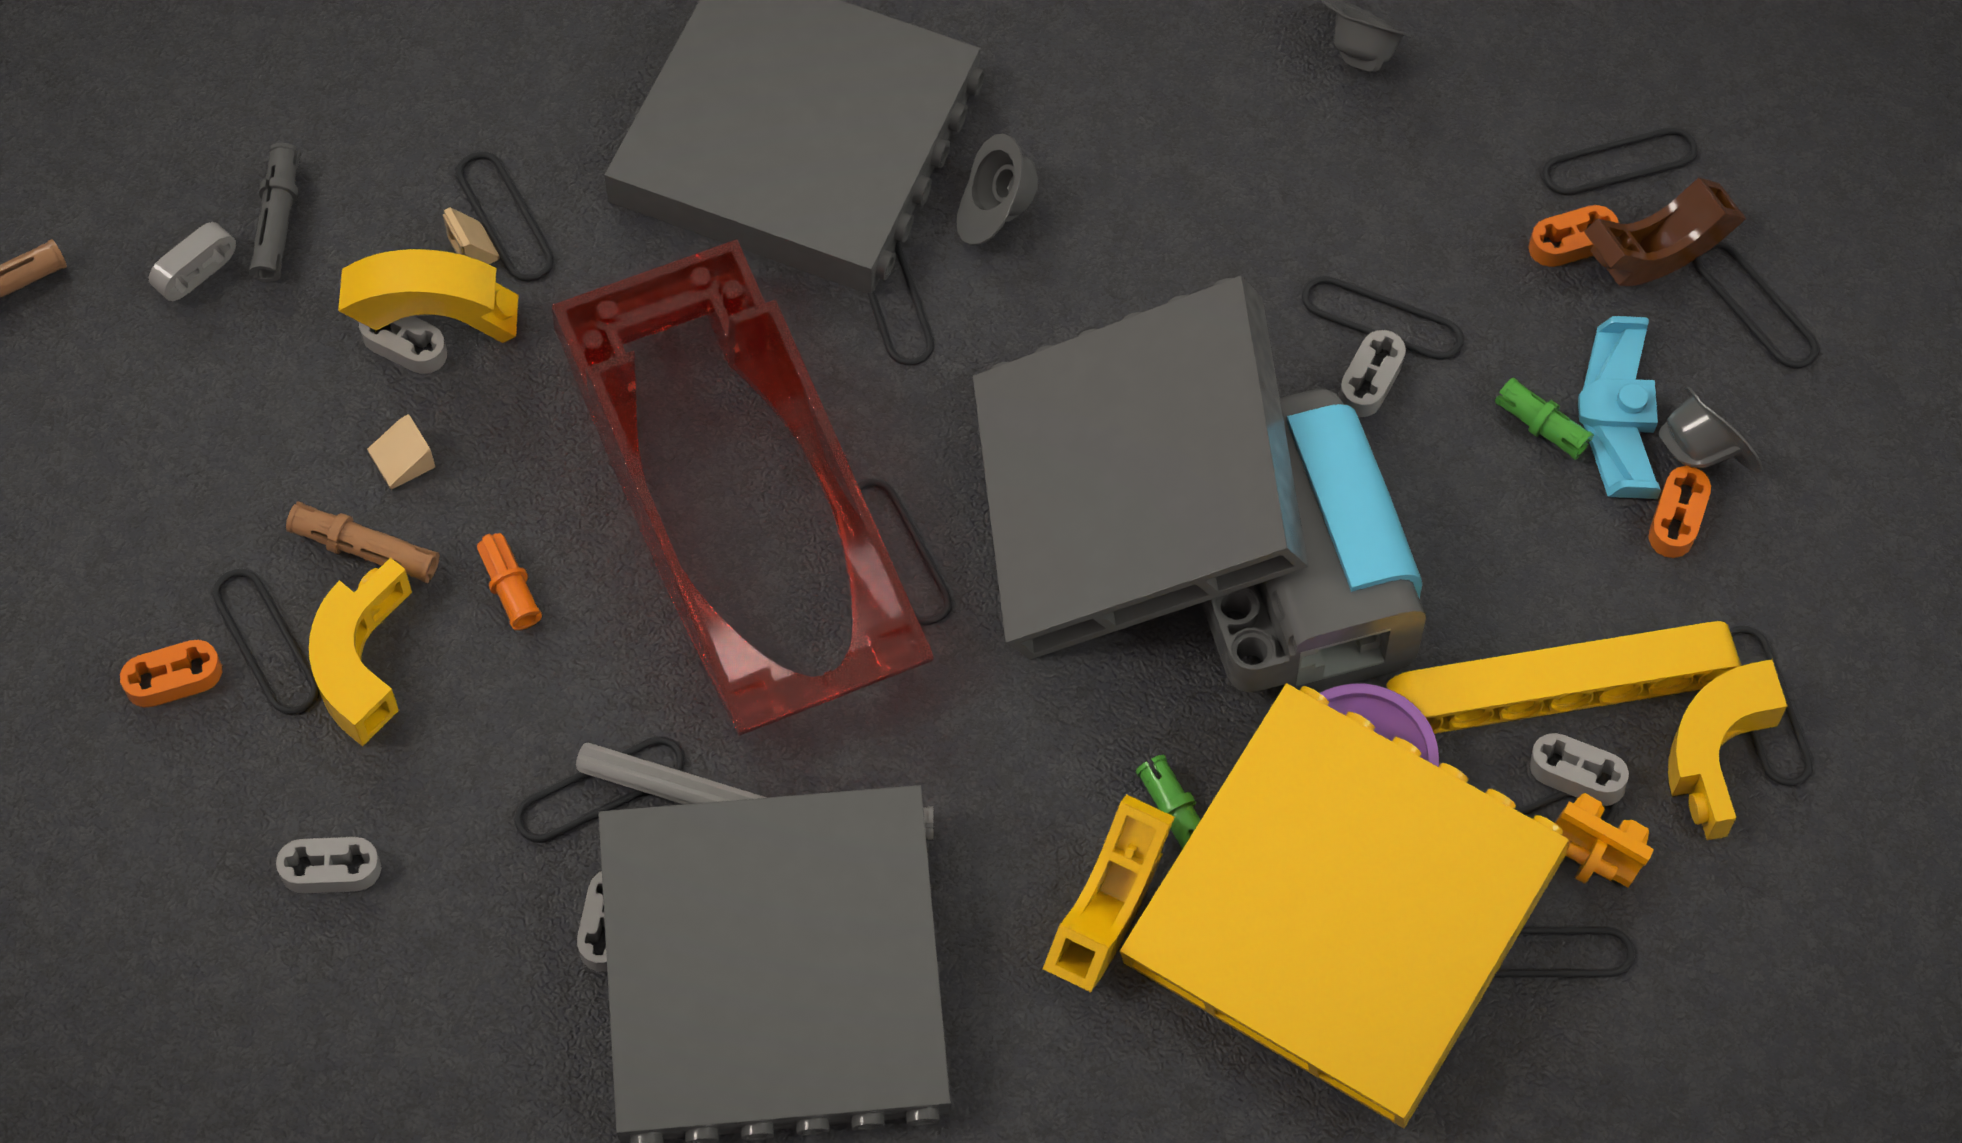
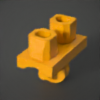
[1554,793,1654,887]

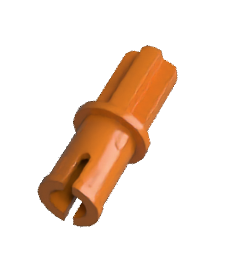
[477,533,542,630]

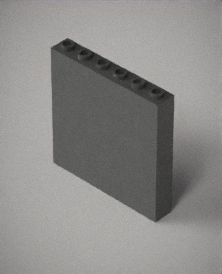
[604,0,985,294]
[973,276,1309,660]
[598,785,950,1143]

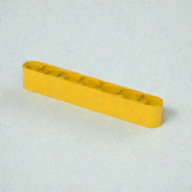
[1386,621,1741,734]

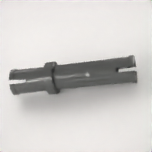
[249,143,301,282]

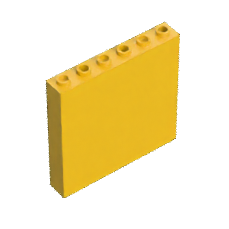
[1120,683,1569,1129]

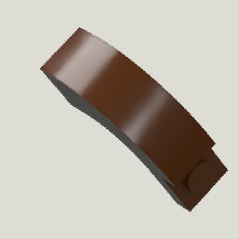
[1584,177,1746,286]

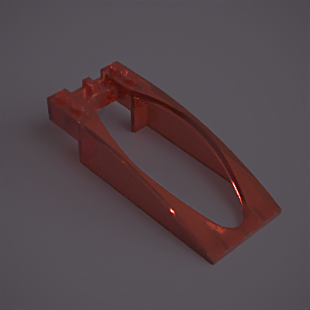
[552,239,934,736]

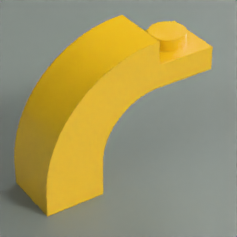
[338,249,519,343]
[309,557,412,747]
[1668,659,1787,840]
[1042,794,1175,992]

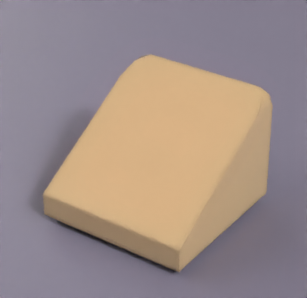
[443,207,500,264]
[367,414,435,490]

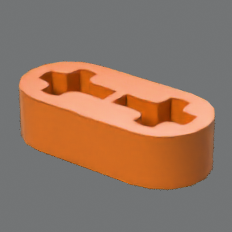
[1528,205,1619,267]
[1648,466,1711,558]
[120,640,222,708]

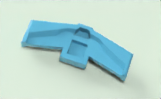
[1578,316,1661,499]

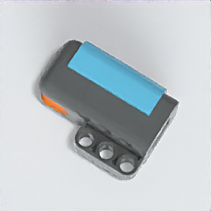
[1201,388,1426,692]

